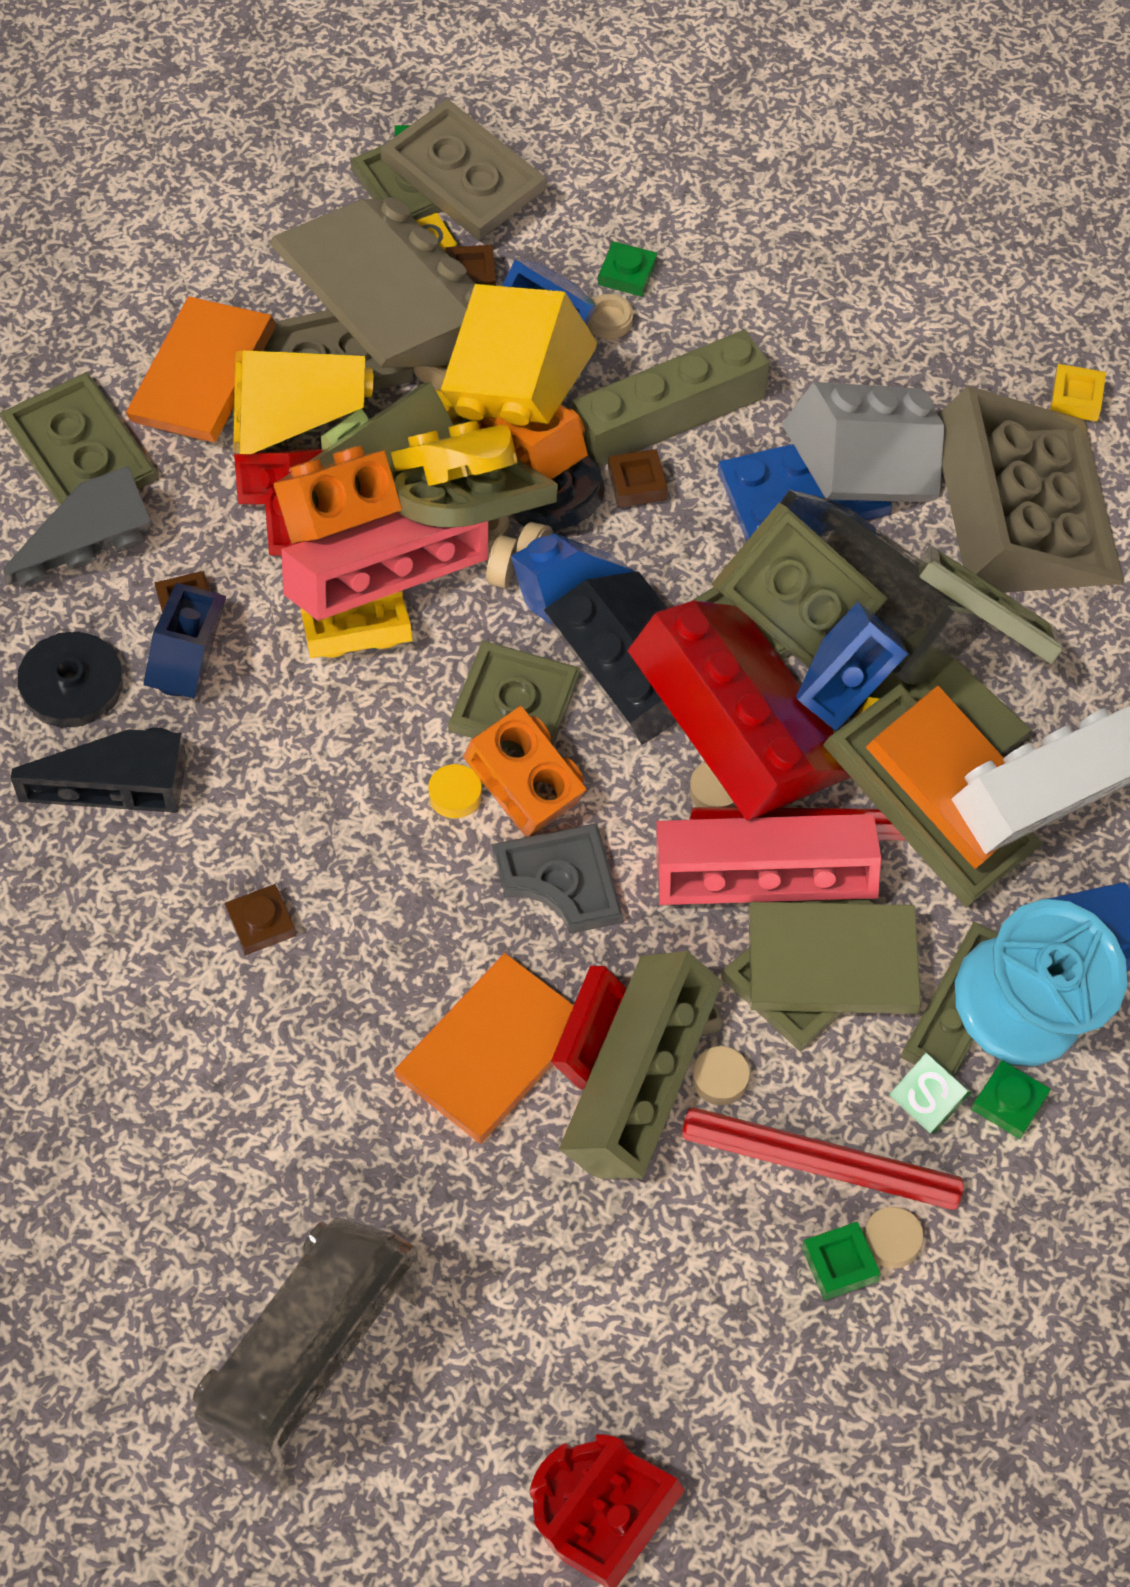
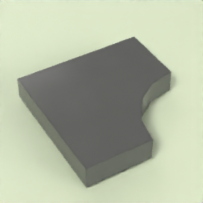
[492,823,623,934]

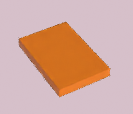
[125,296,276,443]
[866,685,1005,869]
[394,953,574,1145]

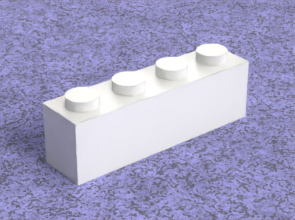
[951,706,1130,854]

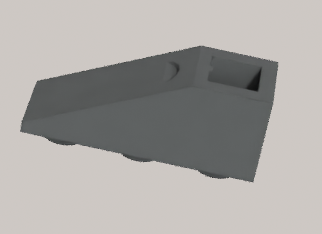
[3,466,151,587]

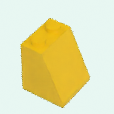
[441,284,597,426]
[233,350,373,454]

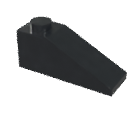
[10,727,187,813]

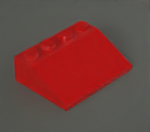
[627,600,851,821]

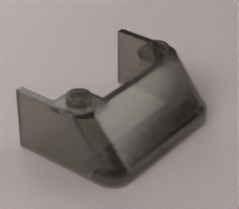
[781,489,989,686]
[192,1217,422,1495]

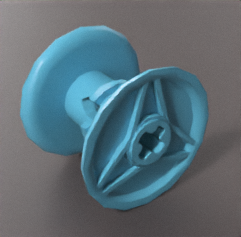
[955,899,1128,1067]

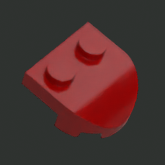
[530,1434,685,1587]

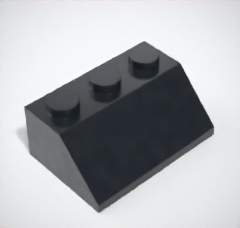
[544,571,677,745]

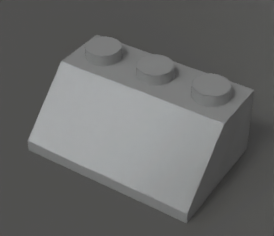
[782,382,945,502]

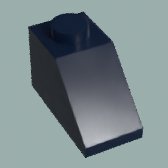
[143,582,226,699]

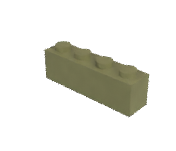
[572,329,770,467]
[559,951,723,1179]

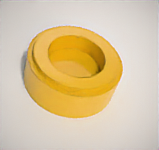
[428,764,482,819]

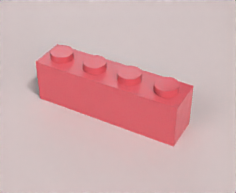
[281,512,488,621]
[656,814,881,905]

